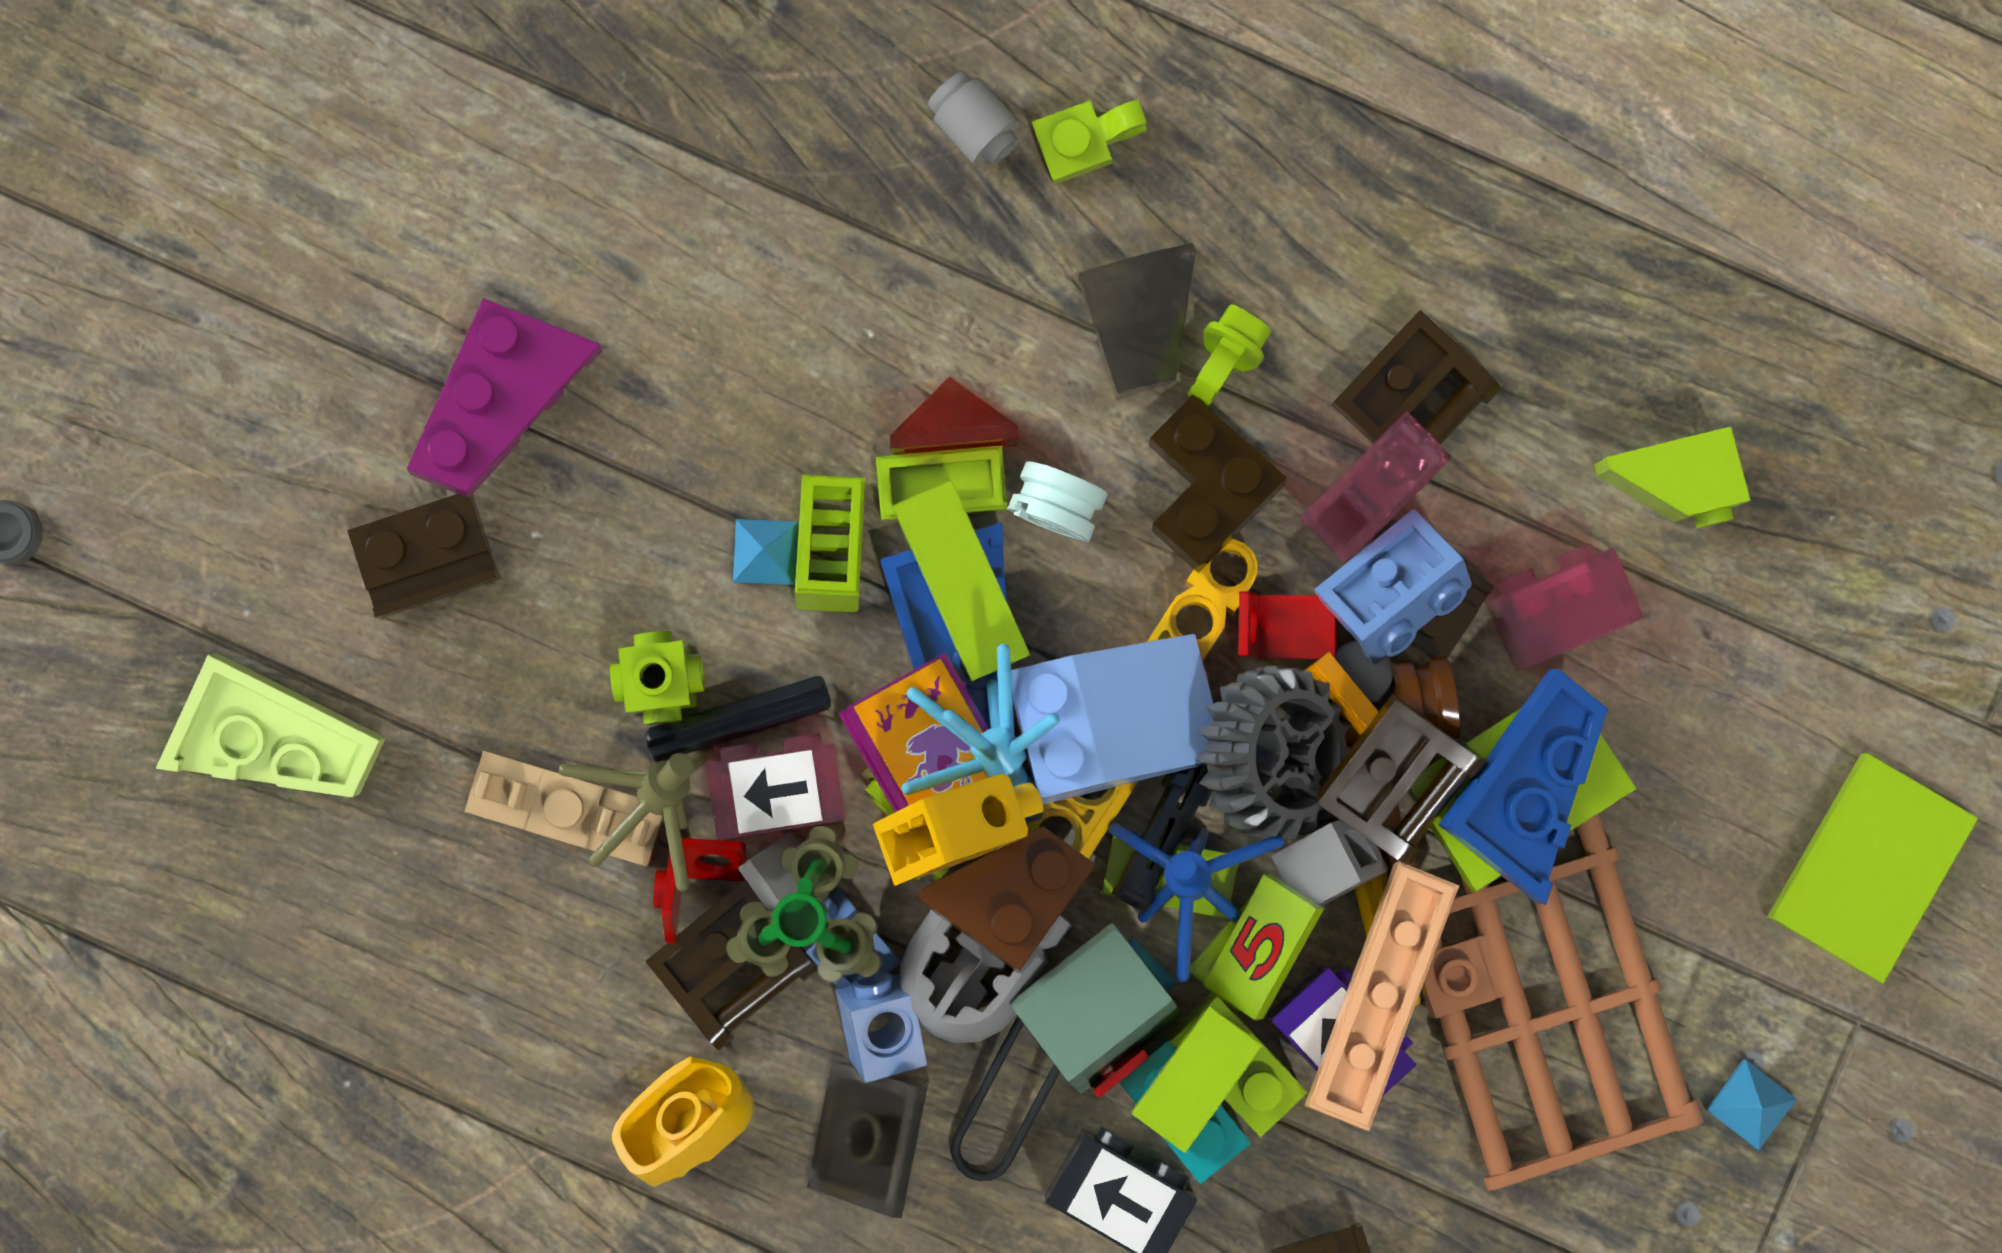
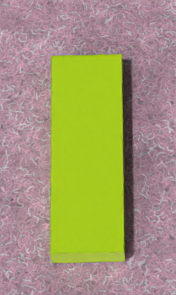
[892,480,1030,682]

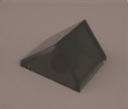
[807,1061,930,1218]

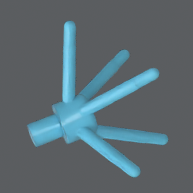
[902,644,1060,795]

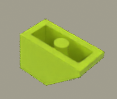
[1594,426,1751,529]

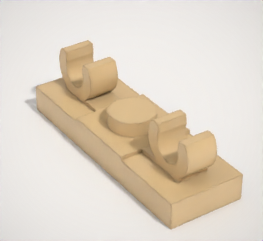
[464,751,664,867]

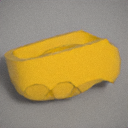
[612,1056,755,1187]

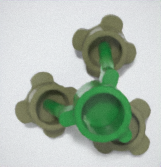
[726,824,881,983]

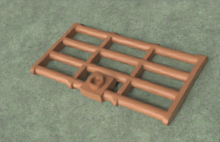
[1384,762,1704,1191]

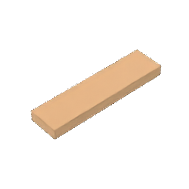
[1304,862,1459,1131]

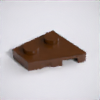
[916,826,1096,973]

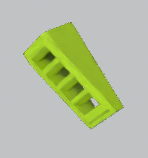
[795,475,865,612]

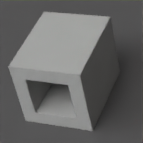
[1271,820,1389,905]

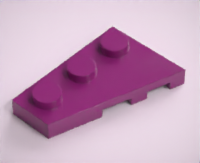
[407,298,602,498]

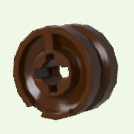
[1391,656,1460,739]

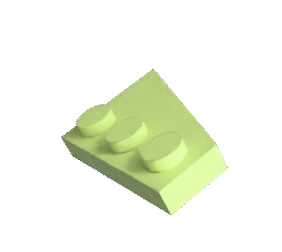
[156,652,386,798]

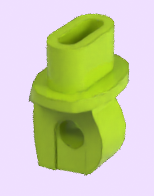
[1187,305,1271,407]

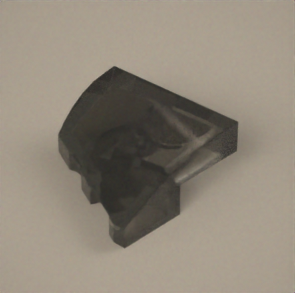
[1078,243,1196,400]

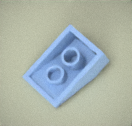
[1011,634,1213,805]

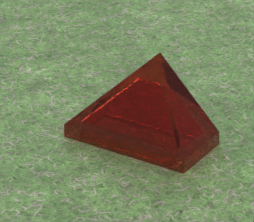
[890,377,1019,455]

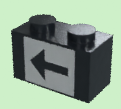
[1044,1126,1197,1253]

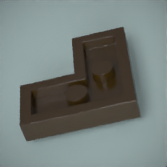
[1149,395,1287,573]

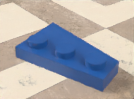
[1439,669,1608,905]

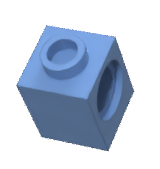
[836,972,927,1083]

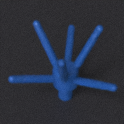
[1109,823,1284,982]

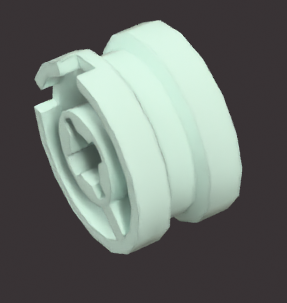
[1007,461,1108,542]

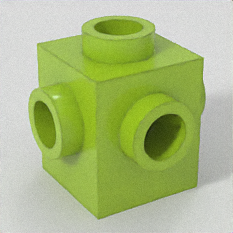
[610,631,705,725]

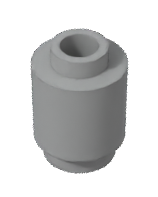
[928,71,1020,166]

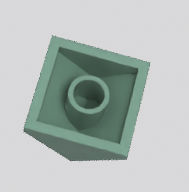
[1010,923,1183,1094]

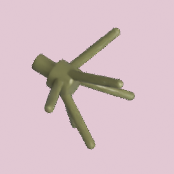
[558,746,715,892]

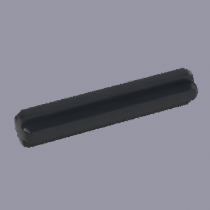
[645,676,831,762]

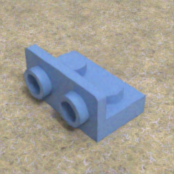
[1314,509,1472,665]

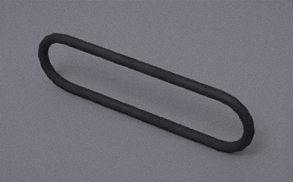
[951,1015,1060,1182]

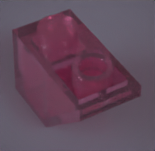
[1299,411,1452,563]

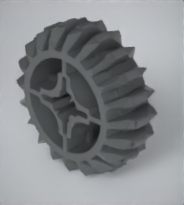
[1195,665,1353,841]

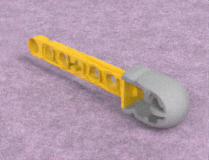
[899,539,1258,1043]

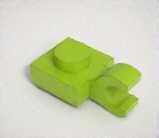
[1031,99,1147,185]

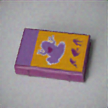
[839,652,989,812]

